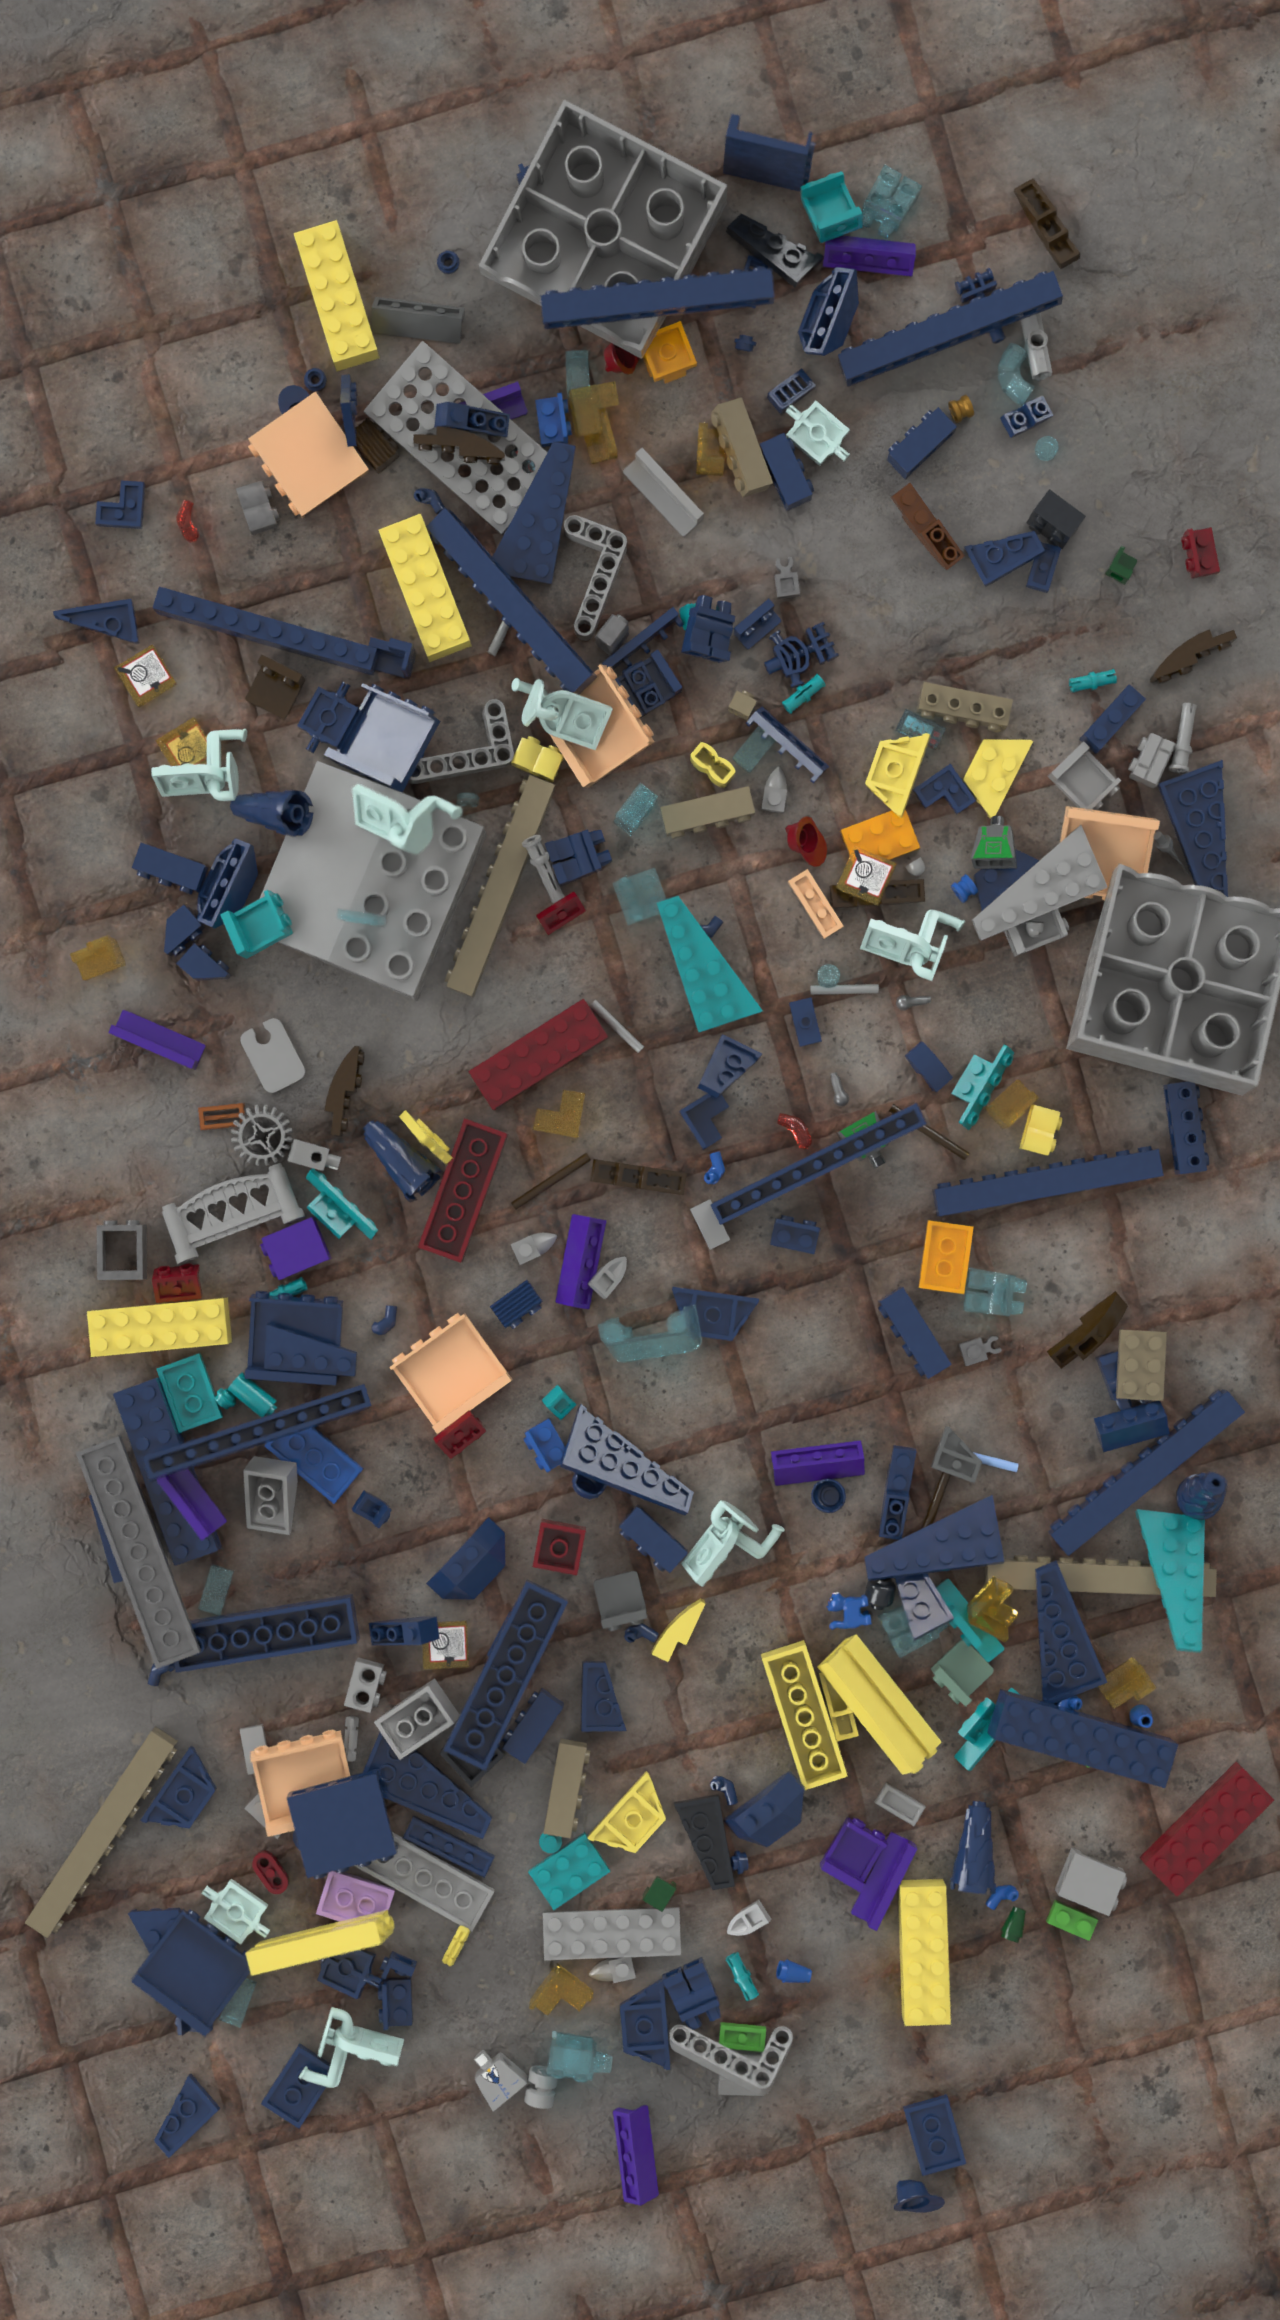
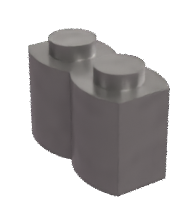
[236,480,280,535]
[595,614,629,656]

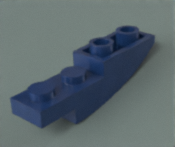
[879,1445,917,1540]

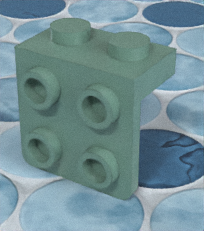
[931,1639,994,1707]

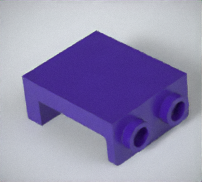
[260,1217,332,1280]
[820,1817,888,1893]

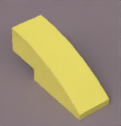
[652,1599,705,1662]
[819,1673,859,1742]

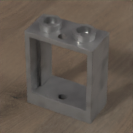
[97,1220,147,1280]

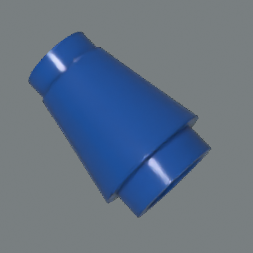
[1129,1704,1153,1728]
[776,1959,812,1983]

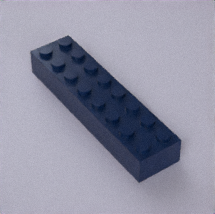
[113,1377,222,1566]
[444,1579,568,1770]
[174,1594,360,1673]
[987,1689,1179,1788]

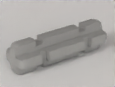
[344,1716,359,1762]

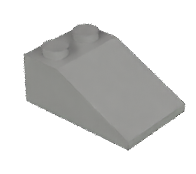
[244,1456,298,1535]
[374,1678,460,1760]

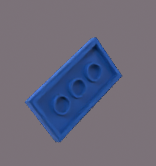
[265,1427,364,1504]

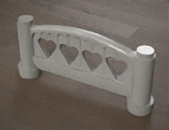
[162,1163,305,1264]

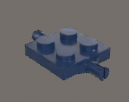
[297,681,359,754]
[317,1949,383,1999]

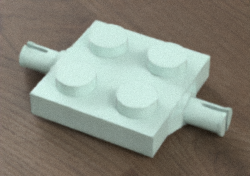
[786,400,850,466]
[201,1879,270,1944]

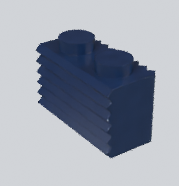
[490,1279,543,1329]

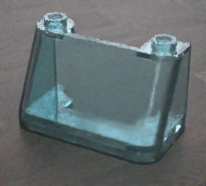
[598,1305,702,1363]

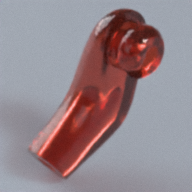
[176,499,199,542]
[777,1113,812,1149]

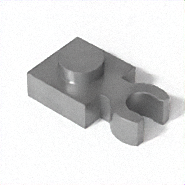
[774,557,800,599]
[958,1336,1002,1366]

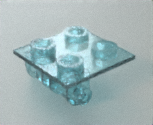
[612,868,666,925]

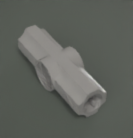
[1021,313,1052,380]

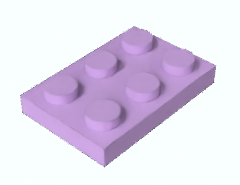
[316,1871,395,1922]

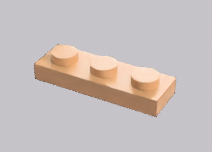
[788,869,844,939]

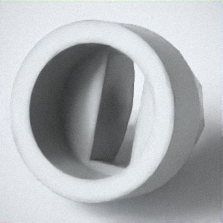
[905,857,925,876]
[1025,921,1044,937]

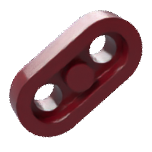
[252,1850,289,1894]

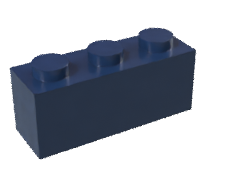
[887,407,957,479]
[759,433,814,511]
[1079,684,1146,754]
[132,842,209,895]
[1094,1401,1170,1452]
[619,1504,688,1573]
[502,1688,564,1764]

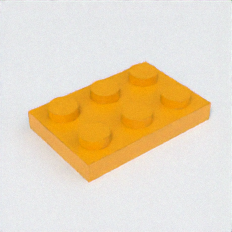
[840,809,920,865]
[918,1220,974,1294]

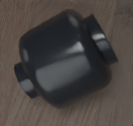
[865,1578,896,1610]

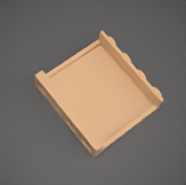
[248,391,369,518]
[549,664,654,788]
[1060,806,1160,900]
[390,1313,512,1434]
[250,1730,350,1837]

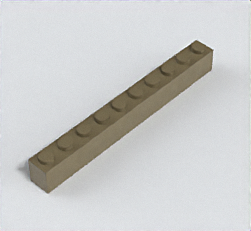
[445,775,556,998]
[984,1555,1217,1597]
[25,1726,178,1938]

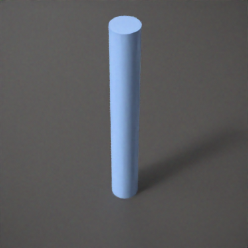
[973,1452,1018,1472]

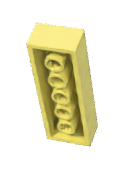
[294,220,380,371]
[379,513,471,662]
[87,1297,232,1357]
[761,1640,848,1790]
[898,1879,951,2026]

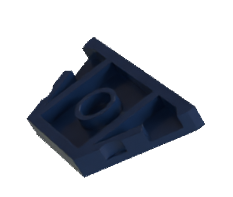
[973,849,1040,911]
[672,1287,759,1341]
[140,1746,217,1829]
[128,1908,181,1953]
[620,1979,671,2070]

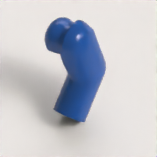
[704,1151,725,1185]
[1057,1696,1082,1710]
[985,1885,1019,1910]

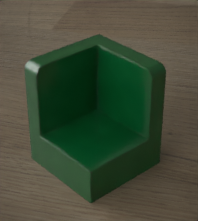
[1105,545,1137,585]
[643,1876,676,1912]

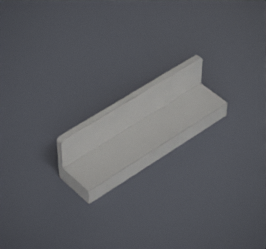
[623,448,704,537]

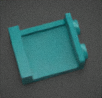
[800,171,863,243]
[220,889,293,959]

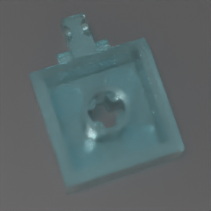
[547,2031,613,2082]

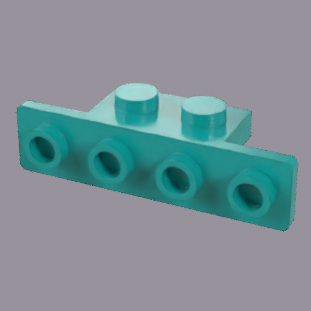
[951,1045,1014,1130]
[306,1168,378,1240]
[936,1578,1004,1662]
[954,1688,1019,1771]

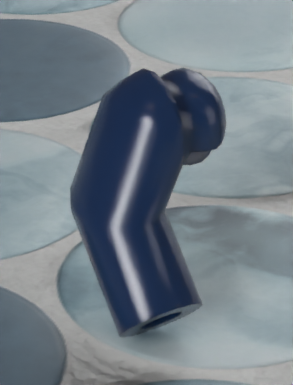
[414,488,445,514]
[700,916,723,938]
[371,1305,397,1335]
[624,1623,659,1643]
[147,1663,175,1686]
[710,1776,738,1805]

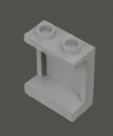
[1048,741,1121,810]
[1004,908,1069,957]
[1055,1847,1127,1916]

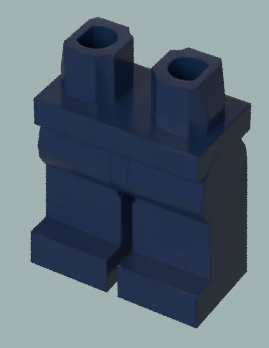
[681,595,736,663]
[545,829,613,887]
[1095,1350,1153,1411]
[662,1957,721,2030]

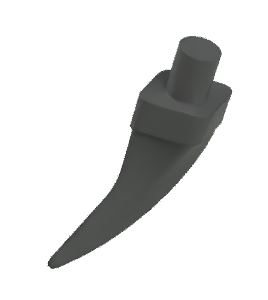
[1153,831,1192,877]

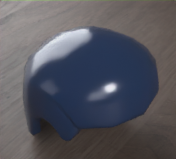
[572,1473,607,1500]
[811,1479,846,1513]

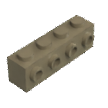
[711,397,773,498]
[916,682,1013,732]
[660,786,755,839]
[543,1738,590,1838]

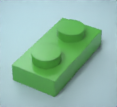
[1046,1900,1098,1941]
[719,2022,766,2052]

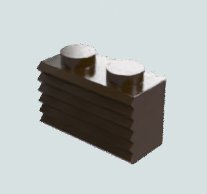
[355,418,399,474]

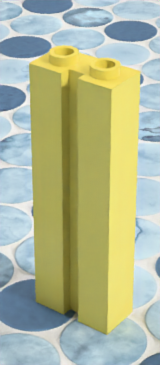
[817,1634,941,1775]
[246,1910,394,1976]

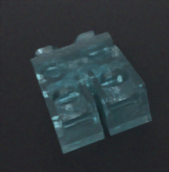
[862,164,922,239]
[614,783,658,836]
[963,1267,1027,1316]
[877,1605,948,1658]

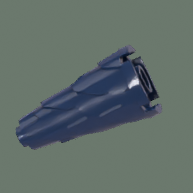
[230,790,314,837]
[363,1120,443,1202]
[1176,1472,1227,1520]
[949,1801,996,1894]

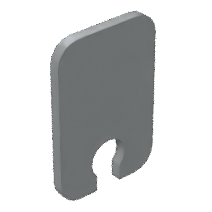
[240,1018,306,1093]

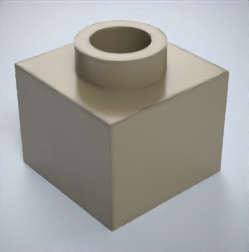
[728,691,757,721]

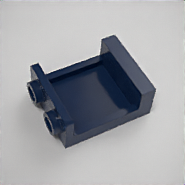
[615,649,683,718]

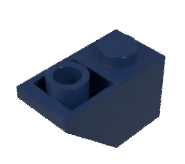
[164,905,205,957]
[176,943,232,981]

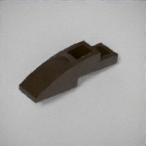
[413,426,505,465]
[1150,629,1237,684]
[324,1046,365,1136]
[1047,1291,1128,1369]

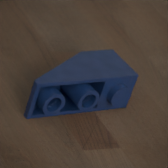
[434,401,510,438]
[369,1616,440,1645]

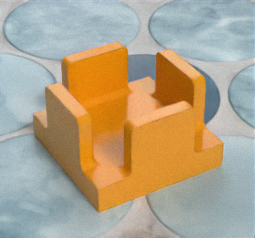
[643,321,697,384]

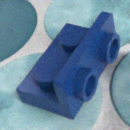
[535,393,572,447]
[523,1418,566,1473]

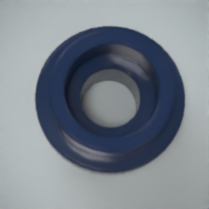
[437,251,460,274]
[734,335,757,352]
[304,368,327,392]
[731,1850,748,1874]

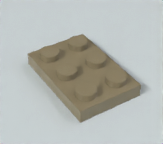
[1116,1329,1167,1401]

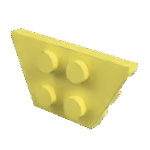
[865,733,930,818]
[962,739,1033,819]
[399,1110,452,1164]
[587,1771,666,1853]

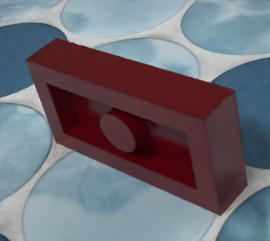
[536,891,586,935]

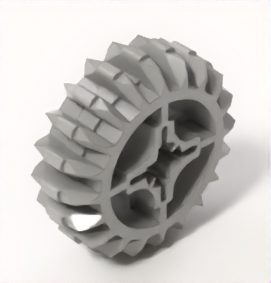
[231,1104,293,1166]

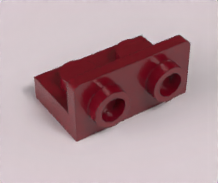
[1181,527,1220,578]
[151,1263,202,1303]
[433,1411,486,1459]

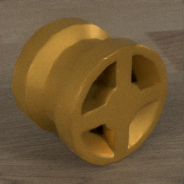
[948,395,974,423]

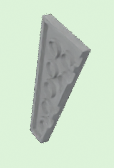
[972,825,1108,941]

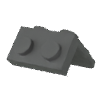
[593,1571,647,1631]

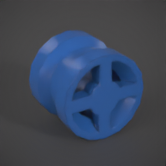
[950,874,979,903]

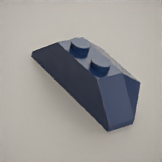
[798,267,859,356]
[197,838,258,928]
[426,1517,506,1599]
[723,1770,805,1847]

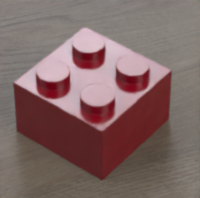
[532,1519,586,1576]

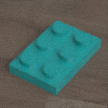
[157,1353,223,1433]
[528,1832,610,1910]

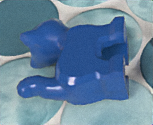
[826,1592,872,1630]

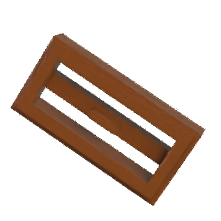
[198,1103,247,1130]

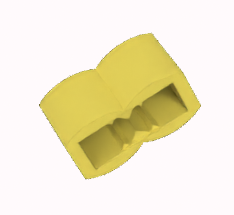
[511,736,564,783]
[690,742,736,788]
[1020,1105,1062,1156]

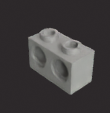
[344,1657,387,1713]

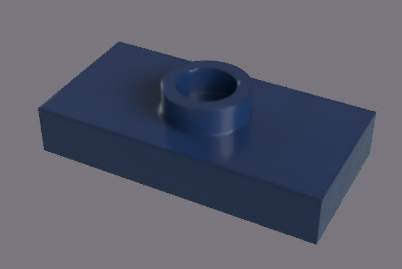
[789,998,822,1047]

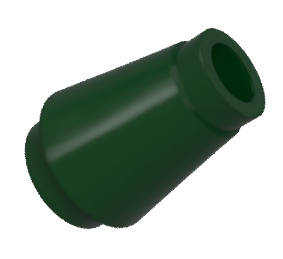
[1001,1906,1026,1943]

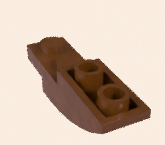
[891,483,965,570]

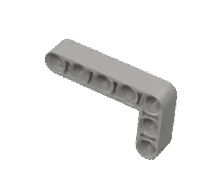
[564,515,627,641]
[408,699,514,784]
[669,2025,793,2095]

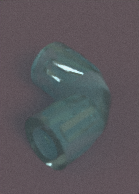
[998,343,1034,407]

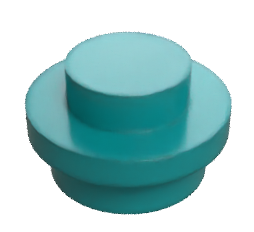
[215,1388,236,1409]
[539,1832,562,1853]

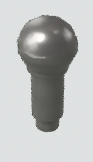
[896,995,931,1011]
[830,1072,849,1107]

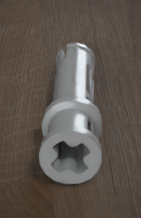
[1168,703,1197,774]
[522,835,565,903]

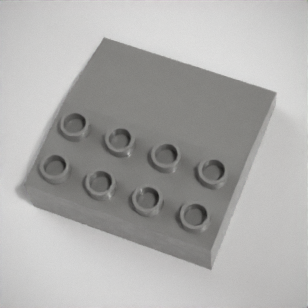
[479,100,727,359]
[260,761,487,1001]
[1066,864,1280,1096]

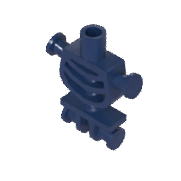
[955,268,1006,344]
[764,622,839,688]

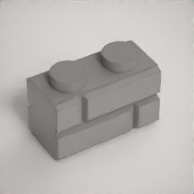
[1128,733,1176,788]

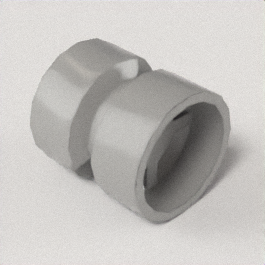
[524,2066,559,2109]

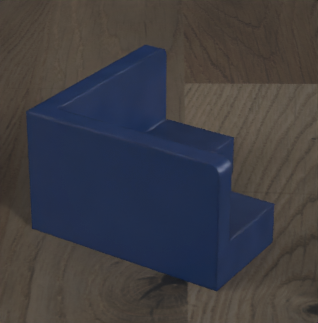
[368,637,417,680]
[679,1093,729,1150]

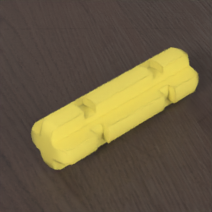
[442,1926,470,1966]

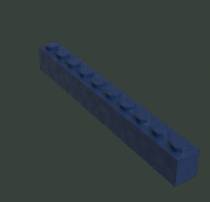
[540,267,774,329]
[838,271,1063,387]
[426,508,597,695]
[153,586,380,676]
[710,1103,927,1225]
[932,1146,1164,1216]
[142,1384,372,1482]
[1048,1389,1245,1556]

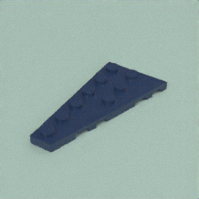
[493,442,576,584]

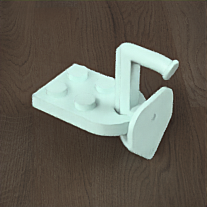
[512,678,613,750]
[152,729,247,801]
[352,784,462,854]
[860,909,965,981]
[681,1500,785,1587]
[299,2007,404,2088]

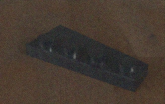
[726,213,824,288]
[674,1794,735,1890]

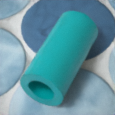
[227,1372,278,1418]

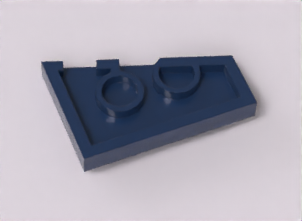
[340,374,358,447]
[964,531,1046,587]
[697,1034,762,1098]

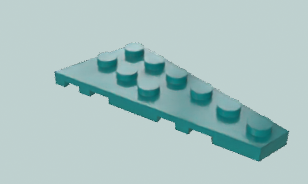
[656,896,763,1032]
[1135,1509,1205,1653]

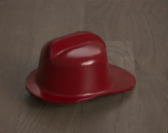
[604,343,640,375]
[785,816,827,867]

